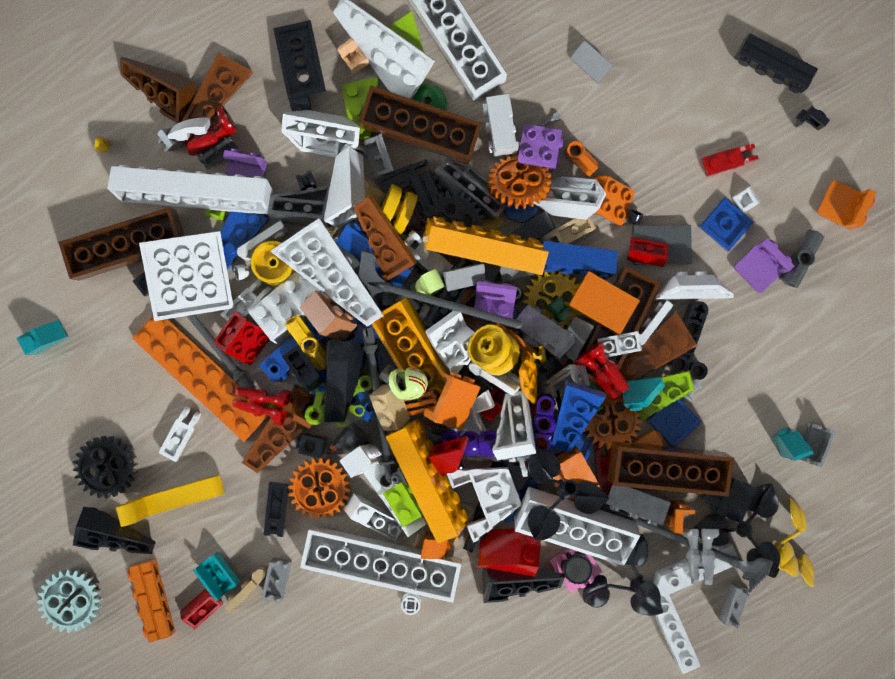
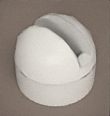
[233,264,249,280]

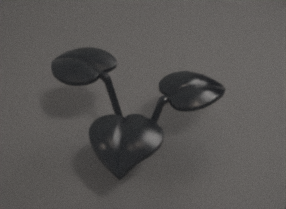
[527,447,609,541]
[694,484,780,578]
[583,534,663,616]

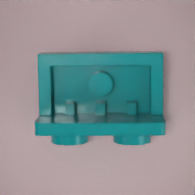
[193,551,240,601]

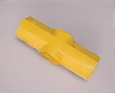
[284,315,325,371]

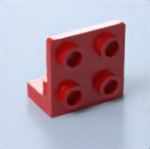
[213,310,270,365]

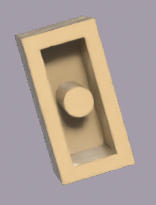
[369,384,410,431]

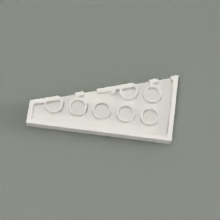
[333,0,435,99]
[271,218,384,327]

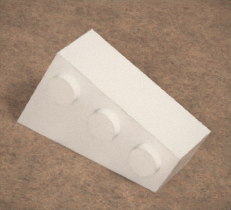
[483,94,519,158]
[492,391,536,460]

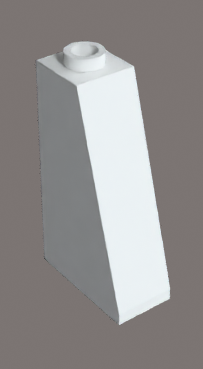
[324,147,365,229]

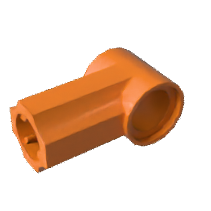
[564,141,601,178]

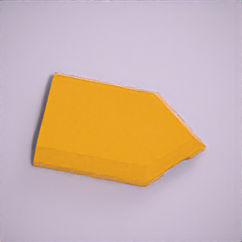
[519,356,538,404]

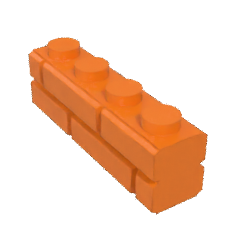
[128,558,176,643]

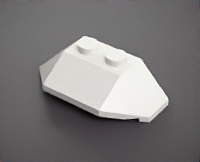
[282,110,360,157]
[534,176,606,220]
[653,271,734,300]

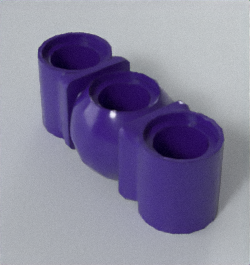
[532,394,557,451]
[442,430,497,457]

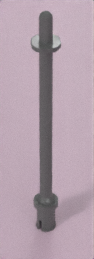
[187,315,257,389]
[361,327,396,482]

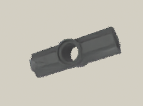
[781,229,824,288]

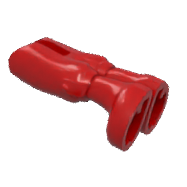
[184,106,237,156]
[573,342,630,399]
[232,387,291,426]

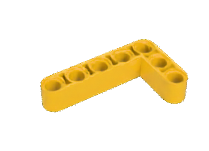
[116,475,225,527]

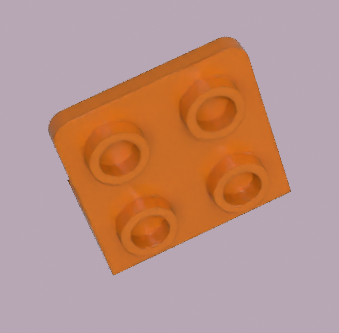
[593,176,634,226]
[817,180,877,230]

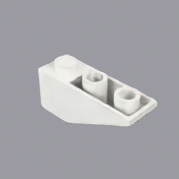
[344,493,403,541]

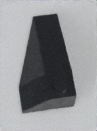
[324,341,364,422]
[326,422,370,456]
[73,506,156,554]
[482,568,565,603]

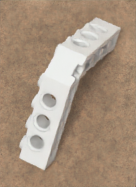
[339,444,427,537]
[653,542,738,674]

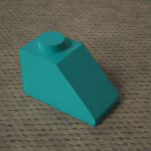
[16,320,69,355]
[623,377,665,411]
[773,427,814,461]

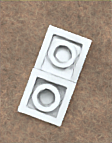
[168,118,210,141]
[597,331,642,357]

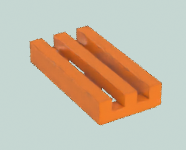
[404,389,438,416]

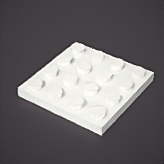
[139,231,234,321]

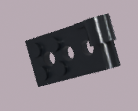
[273,20,326,112]

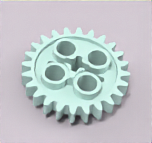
[37,568,103,633]

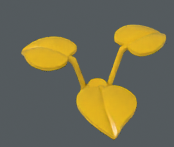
[774,498,814,587]

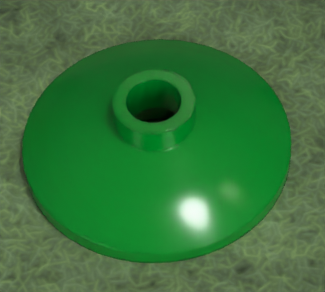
[412,84,447,111]

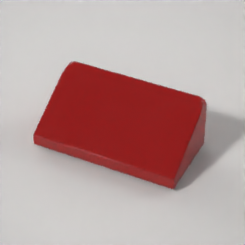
[627,237,669,267]
[180,588,223,629]

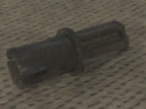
[420,415,455,436]

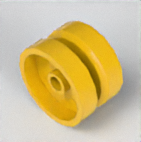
[381,184,418,235]
[251,241,296,287]
[468,325,520,376]

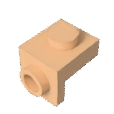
[337,38,369,74]

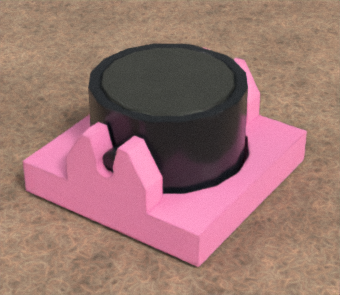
[549,548,602,593]

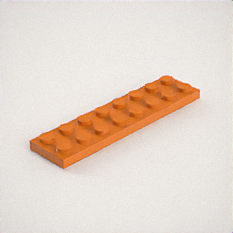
[132,316,269,442]

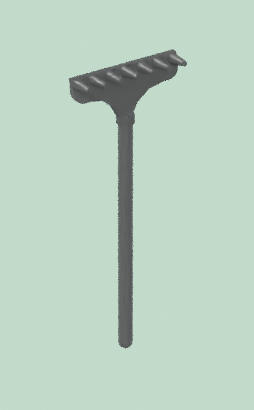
[358,248,523,329]
[601,503,773,592]

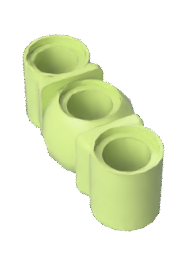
[410,269,445,303]

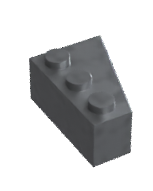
[267,184,330,228]
[516,305,575,361]
[606,485,671,526]

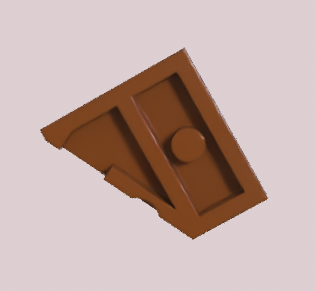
[292,384,324,429]

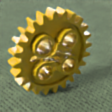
[522,271,582,329]

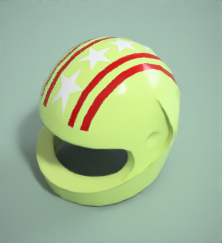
[389,367,428,400]

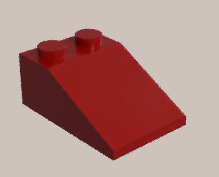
[477,528,541,576]

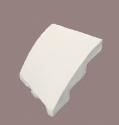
[425,310,475,374]

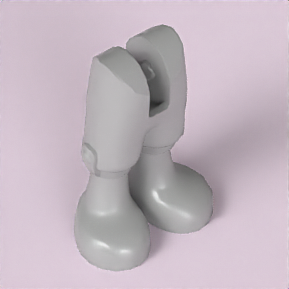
[682,528,719,585]

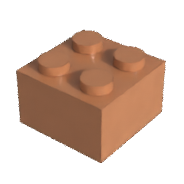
[299,291,357,341]

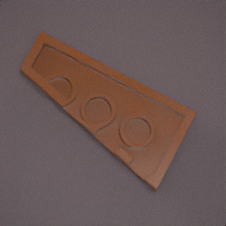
[183,53,253,121]
[354,195,417,282]
[620,312,698,381]
[242,402,307,473]

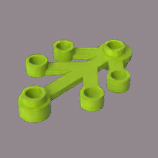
[305,375,372,428]

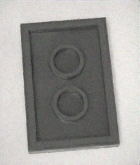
[633,225,692,265]

